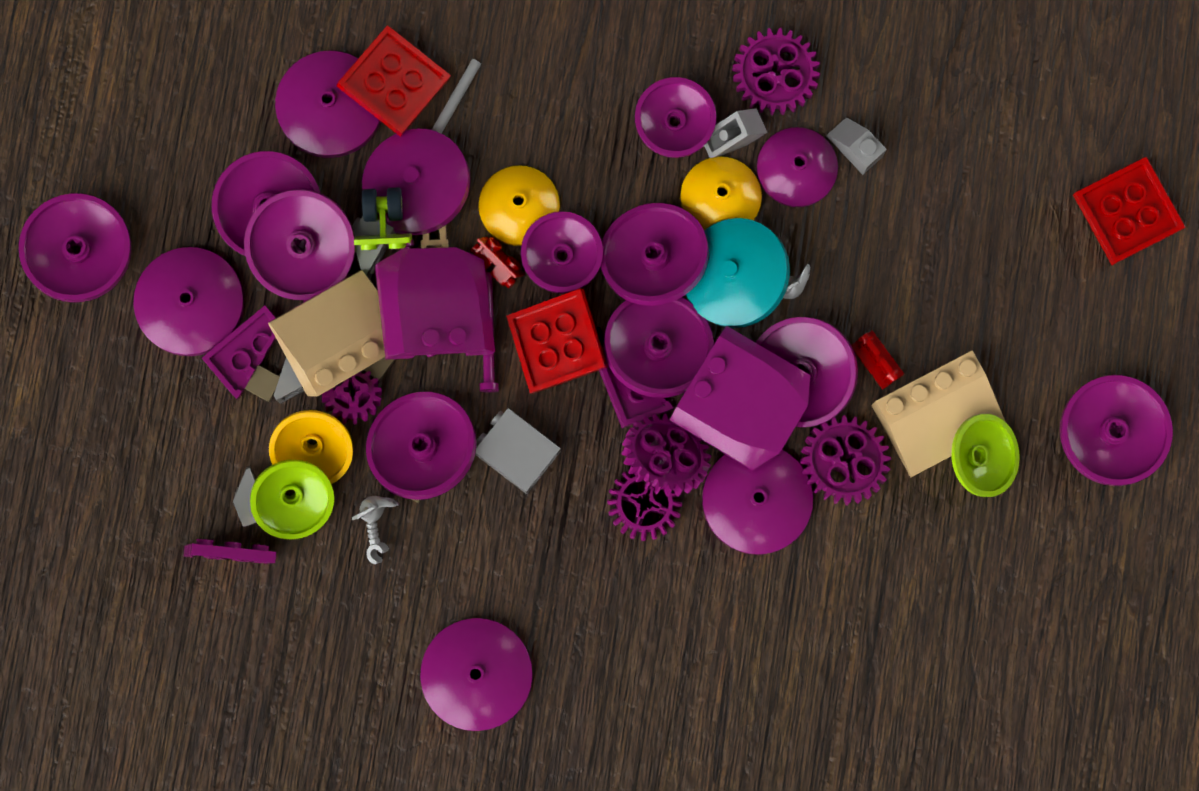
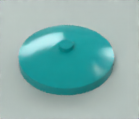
[686,218,790,328]

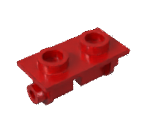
[470,236,525,289]
[851,330,904,390]

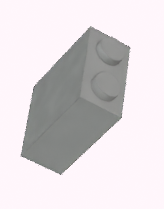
[475,408,561,494]

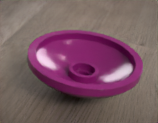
[635,77,716,158]
[757,127,838,207]
[521,212,603,293]

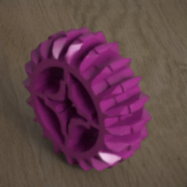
[607,472,682,541]

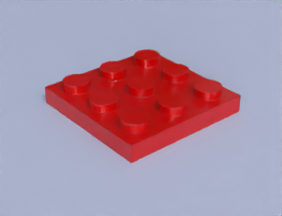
[337,25,451,137]
[1073,157,1186,265]
[506,288,608,394]

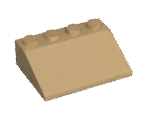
[268,270,385,396]
[871,350,1005,477]

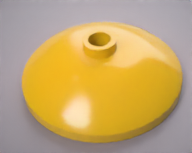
[680,157,762,230]
[479,166,560,246]
[269,410,353,484]

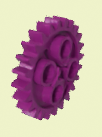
[732,28,820,116]
[621,414,711,497]
[800,415,891,505]

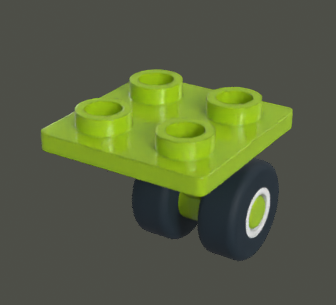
[354,187,412,250]

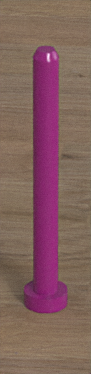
[480,272,499,392]

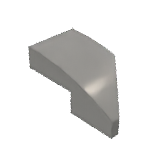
[233,466,256,527]

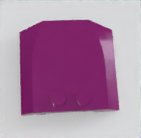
[375,247,495,360]
[670,326,810,471]

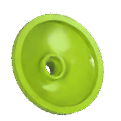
[951,414,1020,497]
[250,460,334,539]

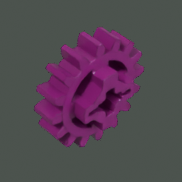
[322,371,382,425]

